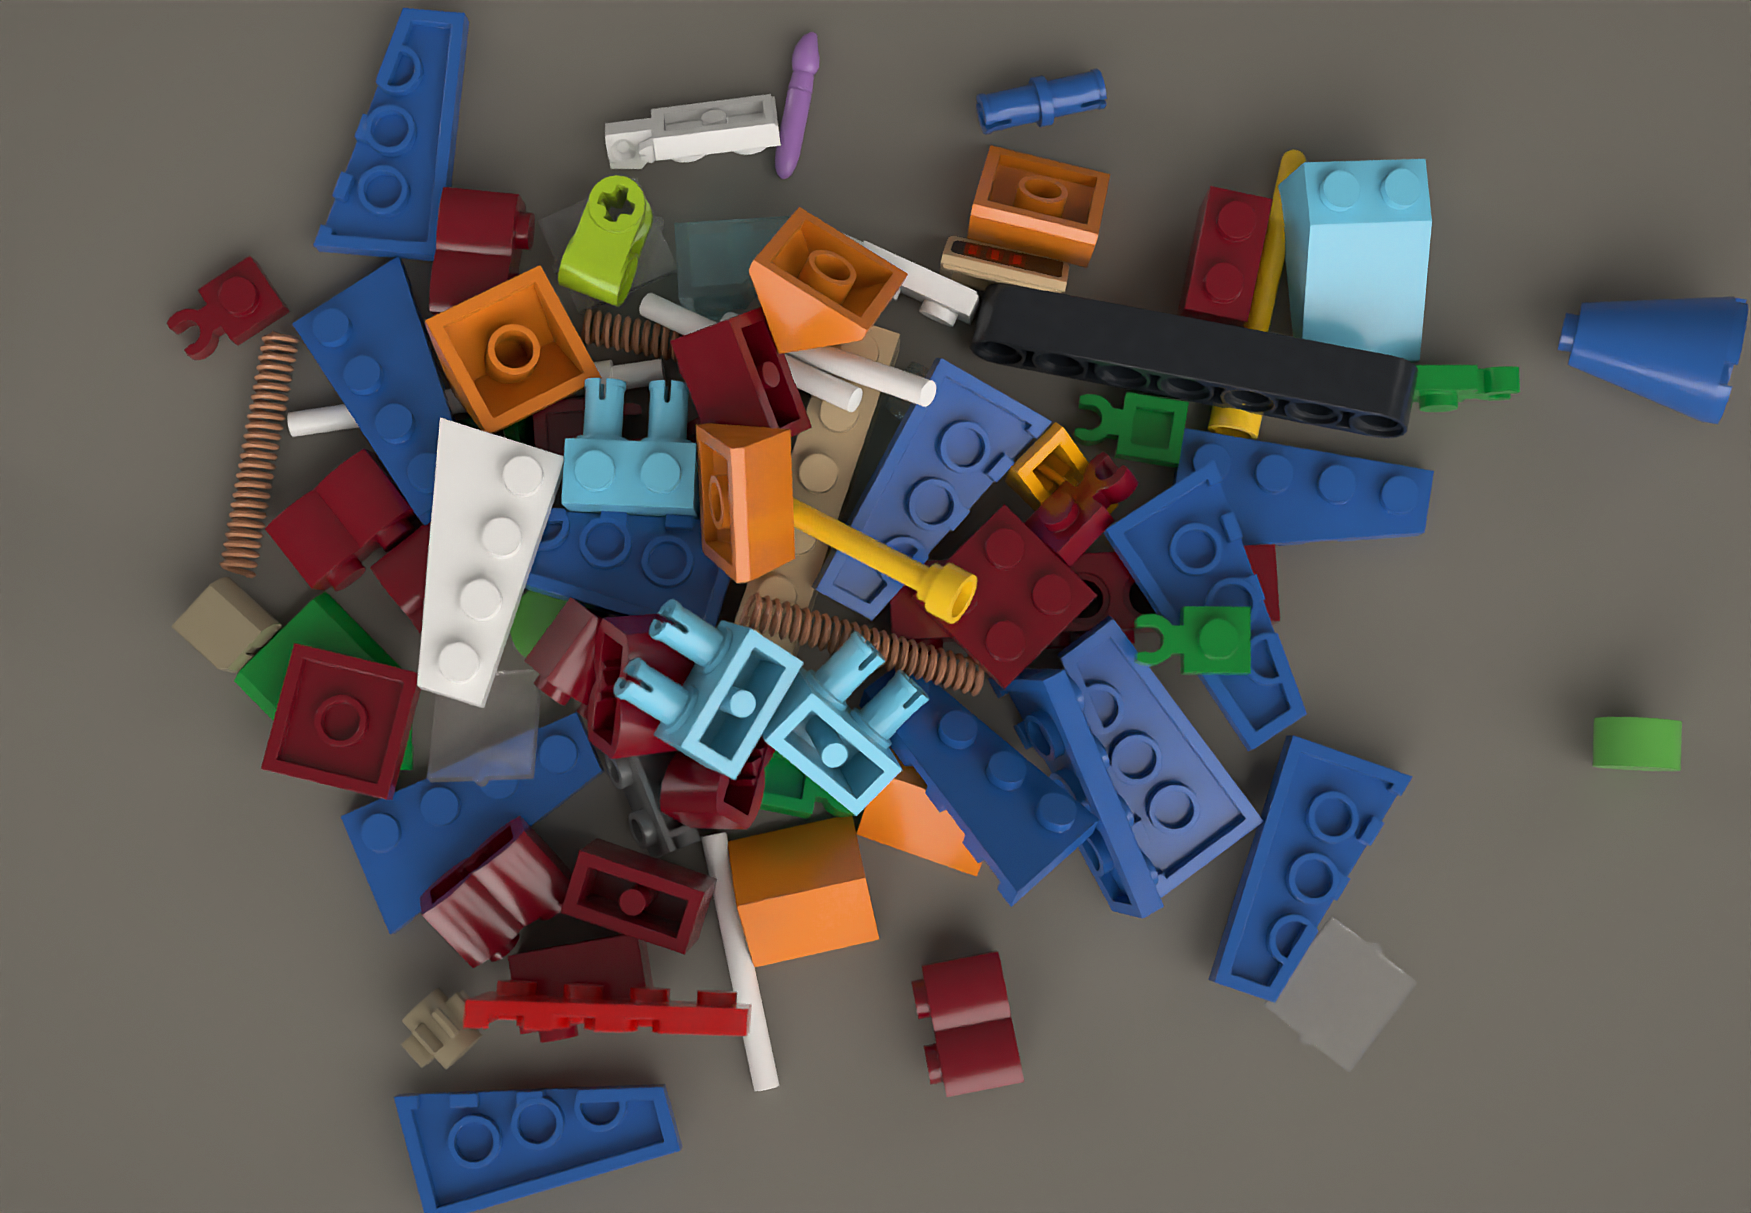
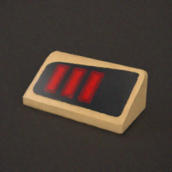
[939,236,1069,294]

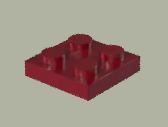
[912,504,1098,690]
[261,643,421,800]

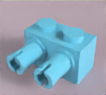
[561,378,700,519]
[614,599,804,780]
[762,631,930,816]

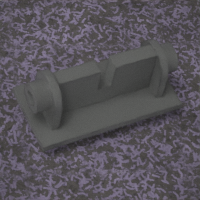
[605,751,701,858]

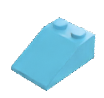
[1278,159,1432,363]

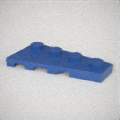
[313,8,469,261]
[812,358,1052,620]
[1172,428,1434,546]
[1103,459,1307,751]
[1057,615,1264,898]
[340,712,604,935]
[1208,735,1413,1003]
[394,1084,683,1213]

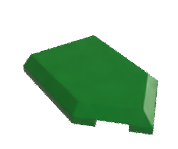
[234,591,414,770]

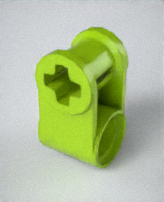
[558,175,653,307]

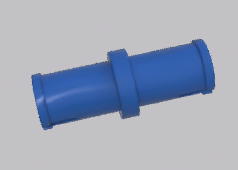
[976,68,1107,135]

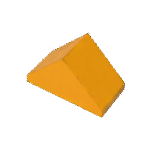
[1005,422,1119,514]

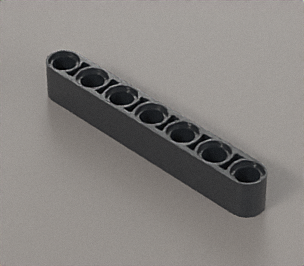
[970,283,1418,438]

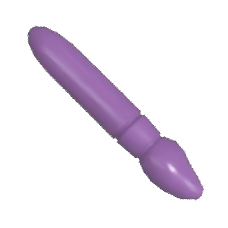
[775,32,820,179]

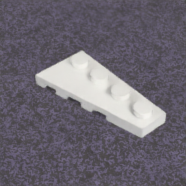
[417,418,564,708]

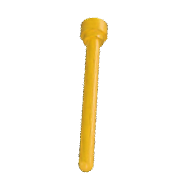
[1208,149,1306,440]
[793,497,977,624]

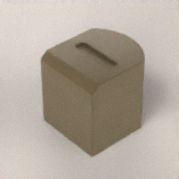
[171,577,282,674]

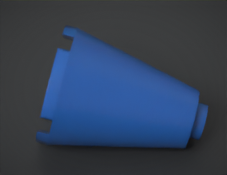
[1557,296,1749,424]

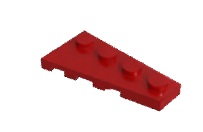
[463,980,752,1036]

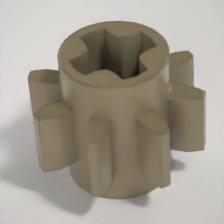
[401,988,483,1070]

